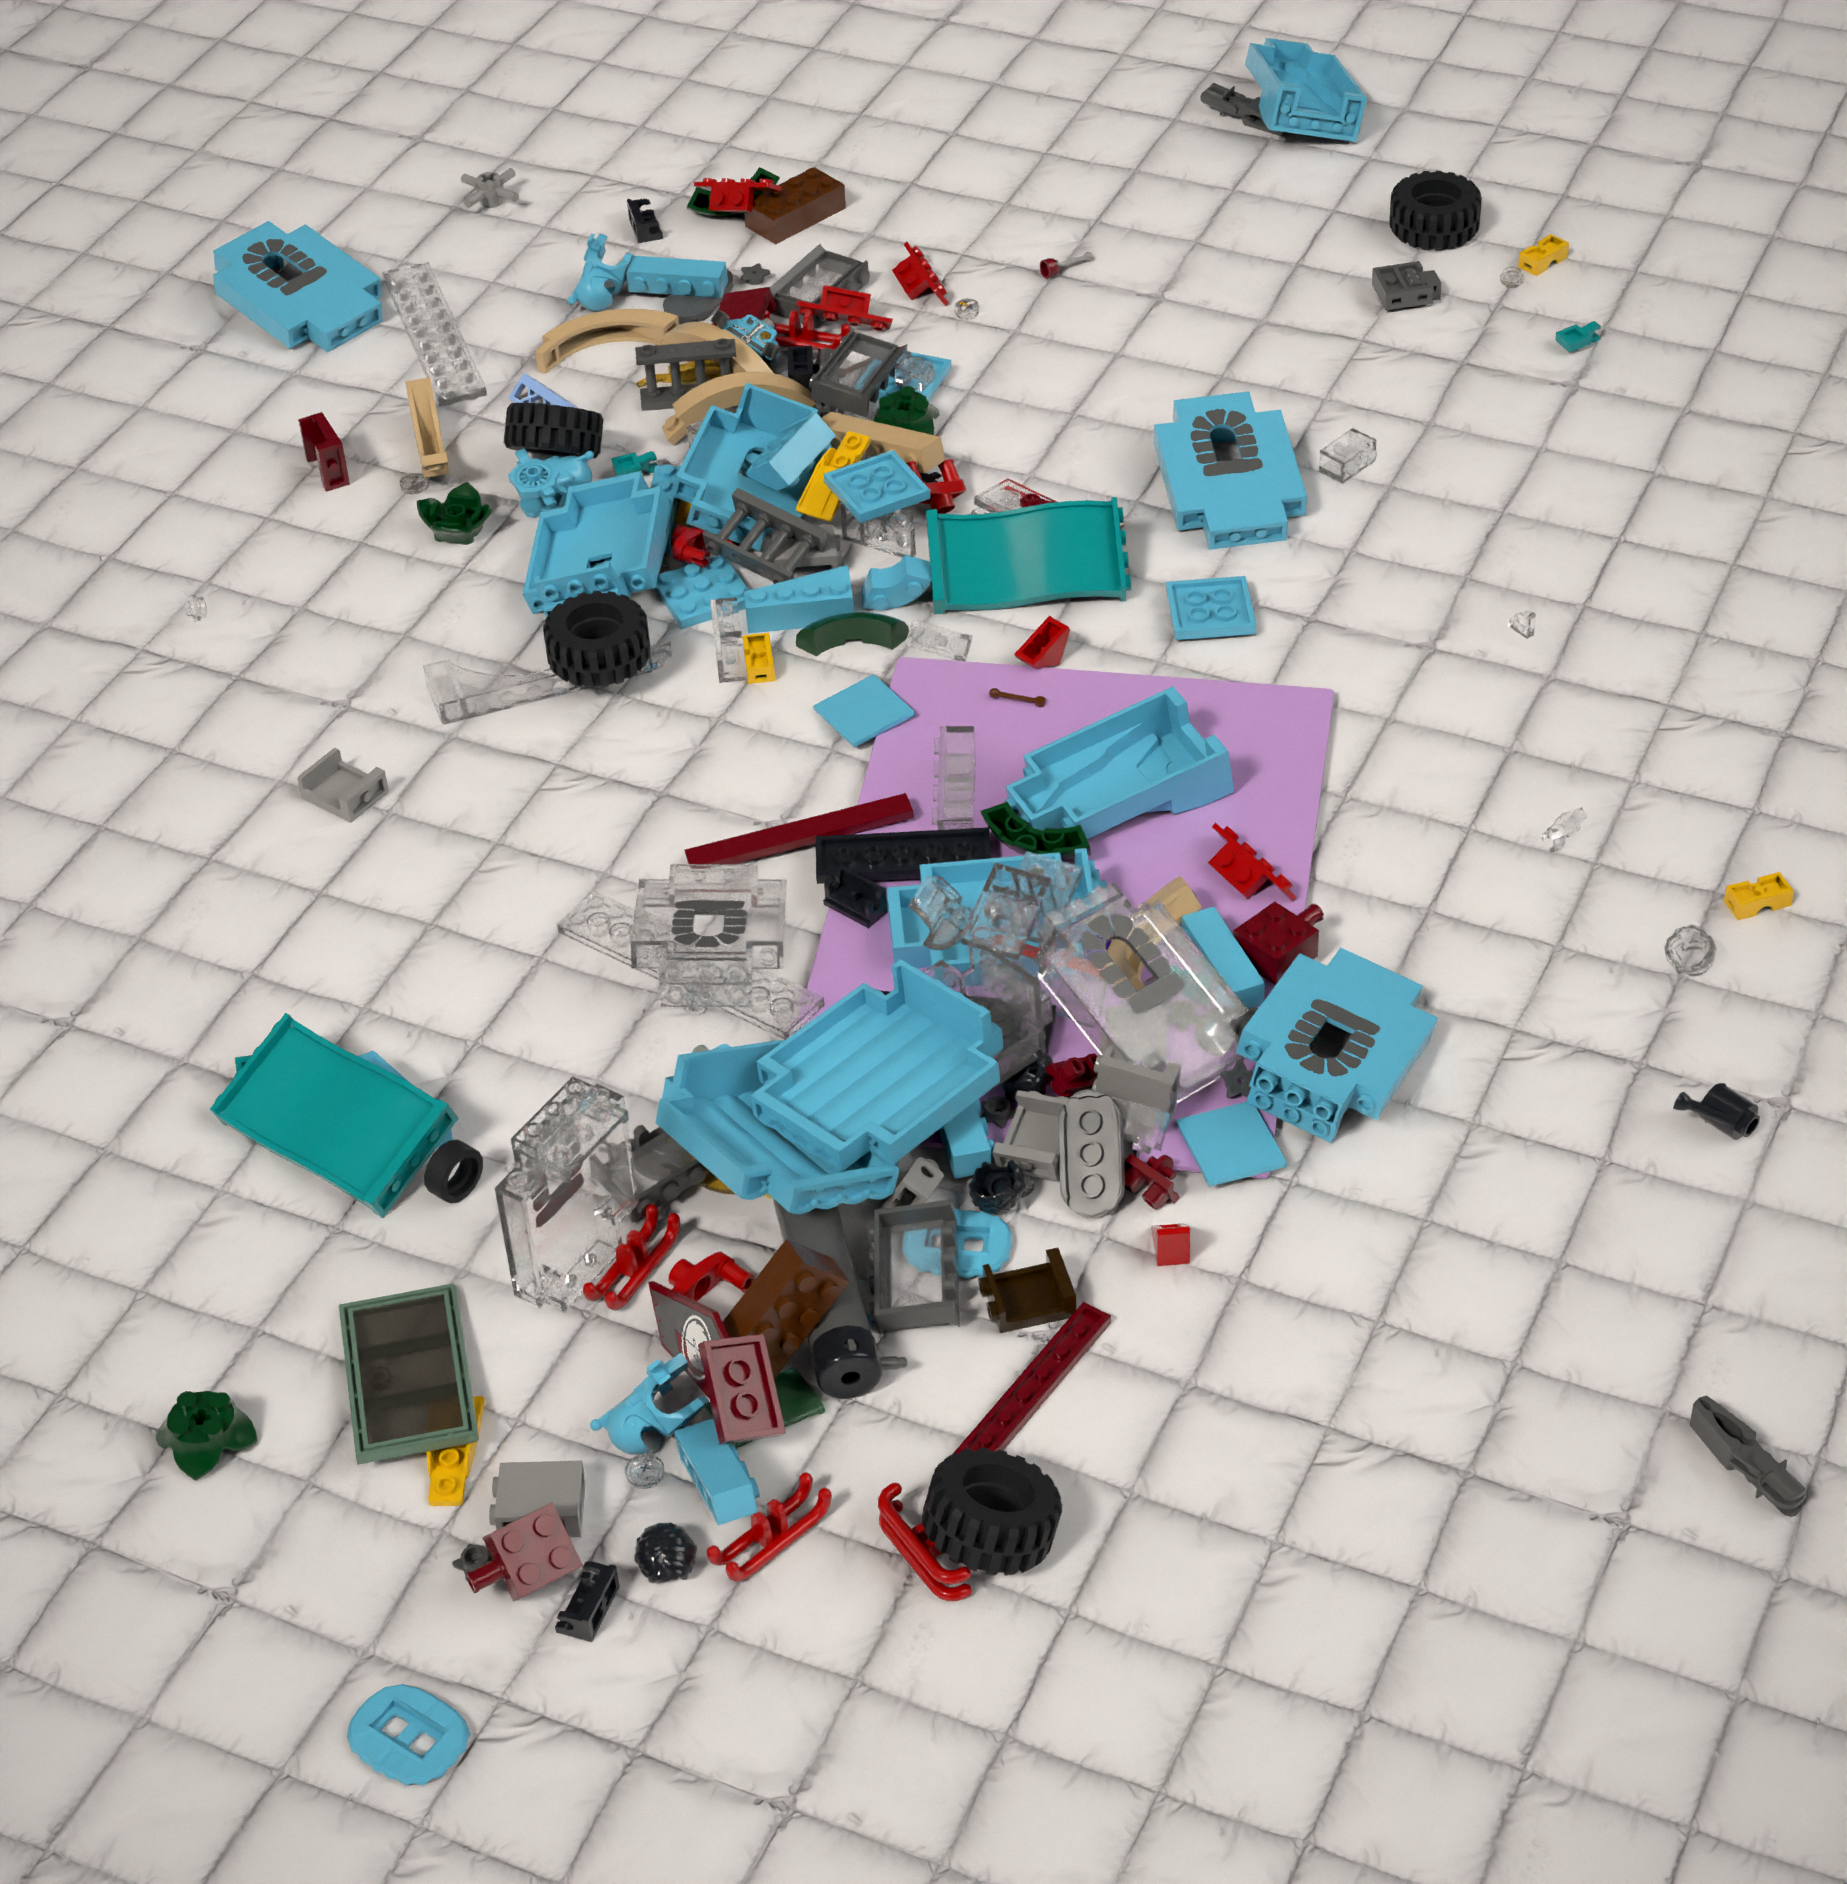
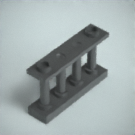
[635,338,737,411]
[702,488,828,584]

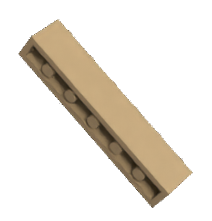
[822,412,945,474]

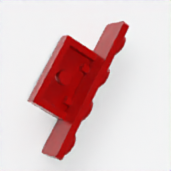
[694,178,781,212]
[892,241,949,306]
[794,285,893,331]
[1208,822,1296,902]

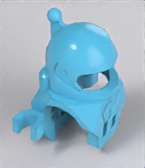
[567,233,633,311]
[508,448,594,518]
[590,1353,710,1455]

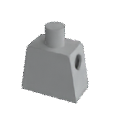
[880,1157,944,1234]

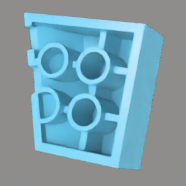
[746,412,836,491]

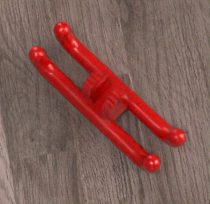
[763,310,851,353]
[583,1204,680,1311]
[706,1472,832,1582]
[878,1482,972,1601]

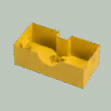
[1518,234,1569,276]
[742,633,775,684]
[1724,872,1794,920]

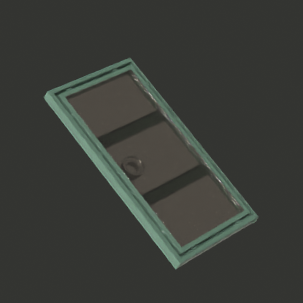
[339,1284,479,1465]

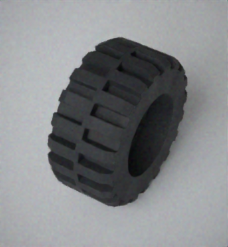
[1389,170,1482,251]
[504,403,604,459]
[543,591,651,688]
[922,1448,1062,1576]

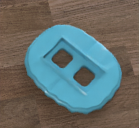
[902,1209,1012,1279]
[347,1684,471,1786]

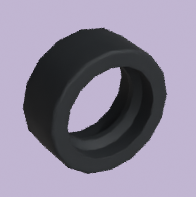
[424,1139,483,1203]

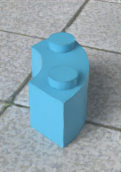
[861,555,932,610]

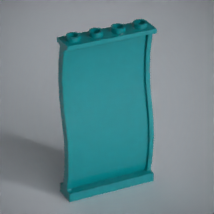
[926,497,1131,614]
[210,1013,459,1218]

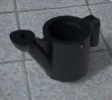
[1673,1083,1760,1140]

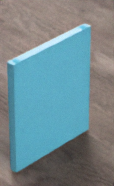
[813,674,915,748]
[1176,1102,1287,1187]

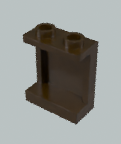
[978,1247,1076,1333]

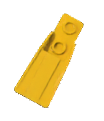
[796,431,871,522]
[426,1396,485,1506]

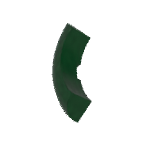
[686,167,780,216]
[796,612,910,656]
[980,801,1091,861]

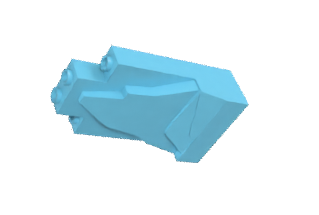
[1245,38,1367,142]
[1005,686,1234,839]

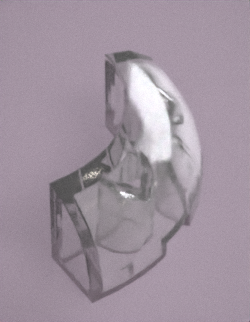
[908,876,975,950]

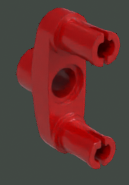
[906,459,967,514]
[671,525,740,568]
[668,1252,755,1302]

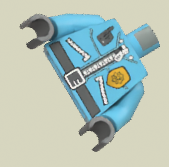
[711,309,780,362]

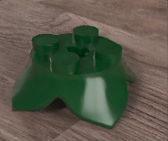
[873,386,940,435]
[417,482,493,545]
[156,1391,258,1481]

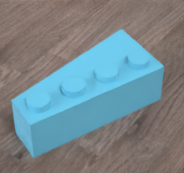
[744,565,854,634]

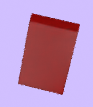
[1014,616,1070,669]
[1151,1223,1190,1266]

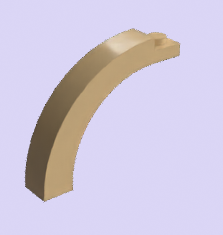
[535,309,679,374]
[660,322,774,374]
[662,371,815,445]
[405,377,450,478]
[1104,876,1202,1001]

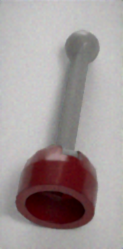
[1040,252,1093,279]

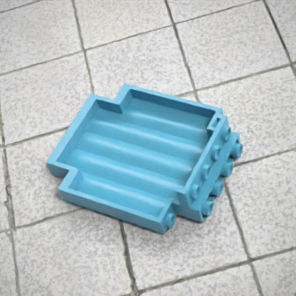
[750,959,1003,1172]
[655,1040,899,1214]

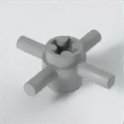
[461,168,519,208]

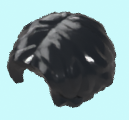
[999,1049,1054,1102]
[969,1160,1026,1215]
[634,1522,697,1584]

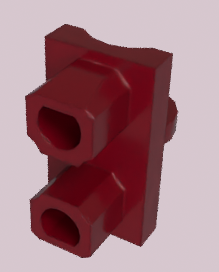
[1045,1053,1098,1097]
[1125,1153,1180,1210]

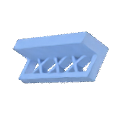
[508,373,579,409]

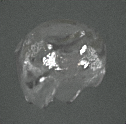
[1664,925,1717,977]

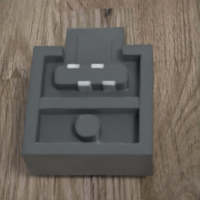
[1372,261,1441,310]

